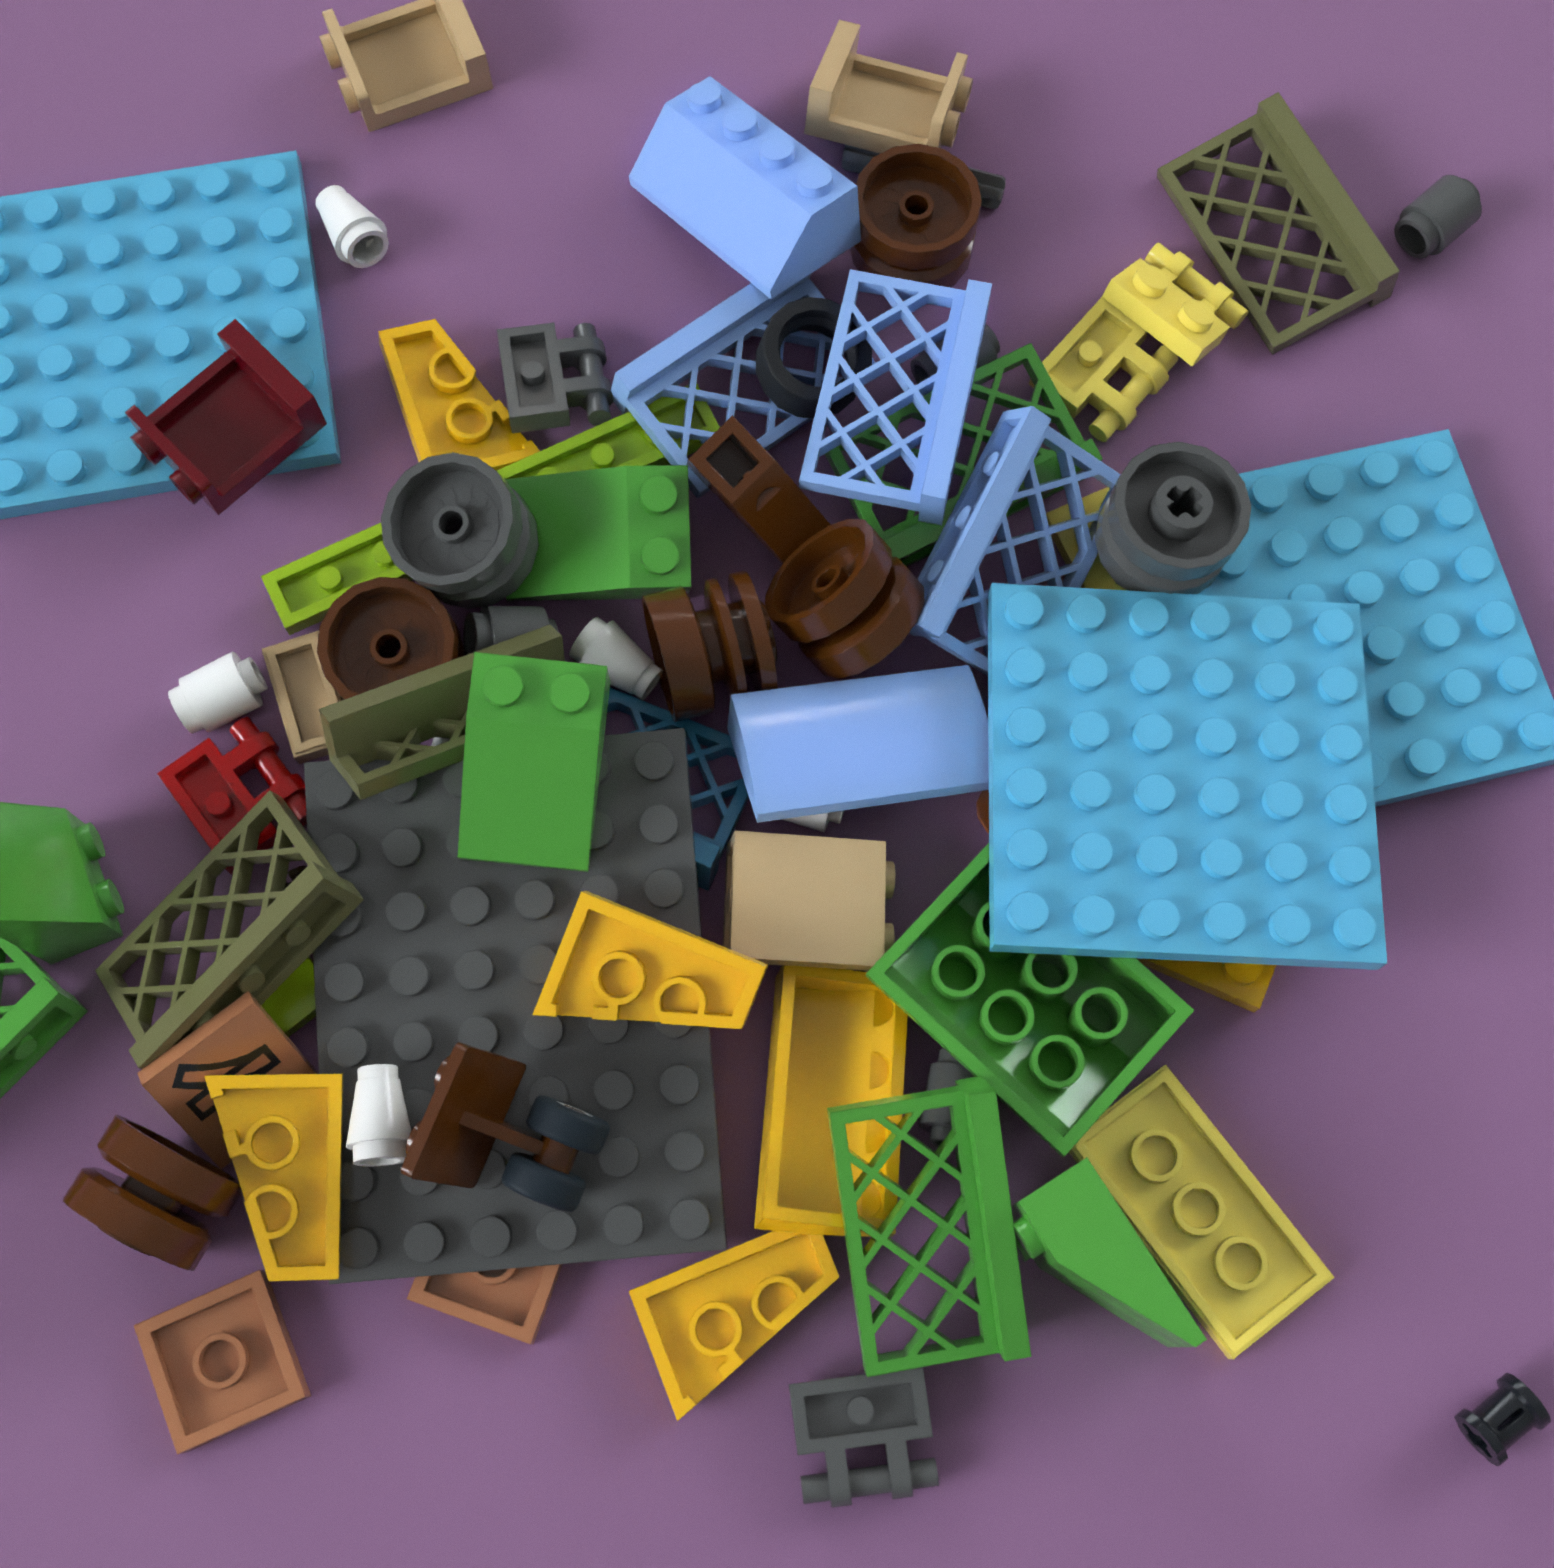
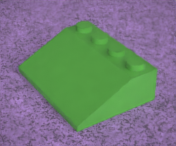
[865,843,1194,1157]

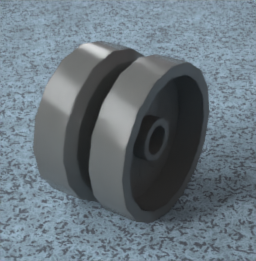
[1095,442,1251,594]
[381,452,539,609]

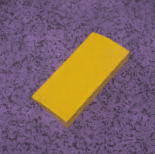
[754,965,908,1237]

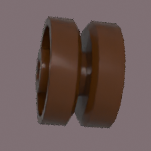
[850,144,982,287]
[765,519,925,679]
[317,577,466,700]
[63,1115,242,1271]

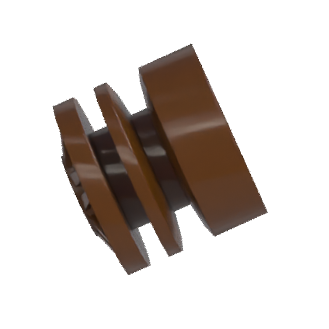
[642,570,778,722]

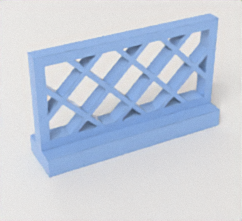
[799,269,992,526]
[610,273,876,499]
[909,406,1121,676]

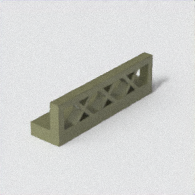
[319,624,565,800]

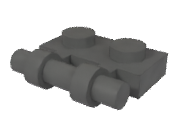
[497,322,613,433]
[789,1367,939,1508]

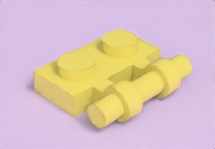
[1102,242,1249,366]
[1029,297,1178,442]

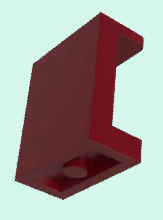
[125,319,327,515]

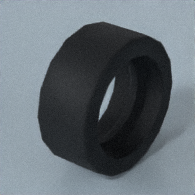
[756,297,872,419]

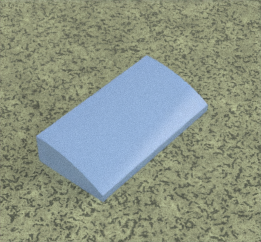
[727,665,989,823]

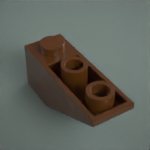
[686,415,831,564]

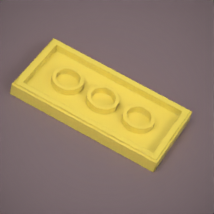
[1069,1064,1335,1360]

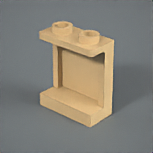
[319,0,493,132]
[804,19,973,154]
[723,831,896,972]

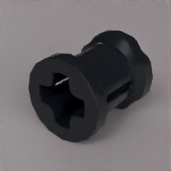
[1454,1373,1551,1466]

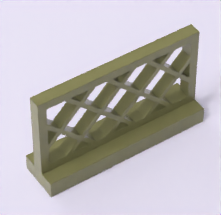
[1157,92,1400,355]
[95,790,364,1069]

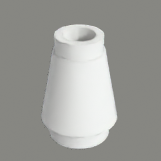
[316,185,389,268]
[569,617,663,700]
[346,1064,412,1167]

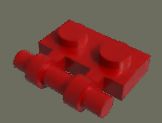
[157,717,307,875]

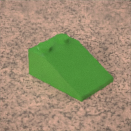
[505,465,691,601]
[458,652,610,872]
[0,802,124,965]
[1011,1157,1207,1348]

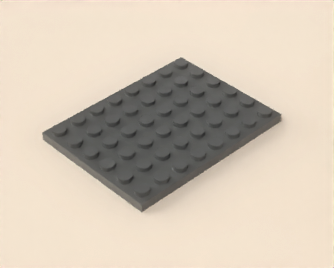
[304,728,728,1284]

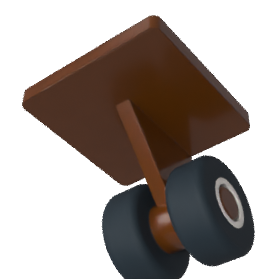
[401,1042,610,1212]

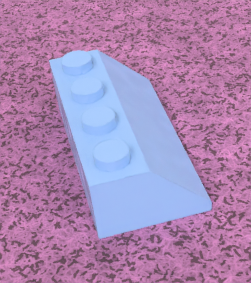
[629,76,861,299]

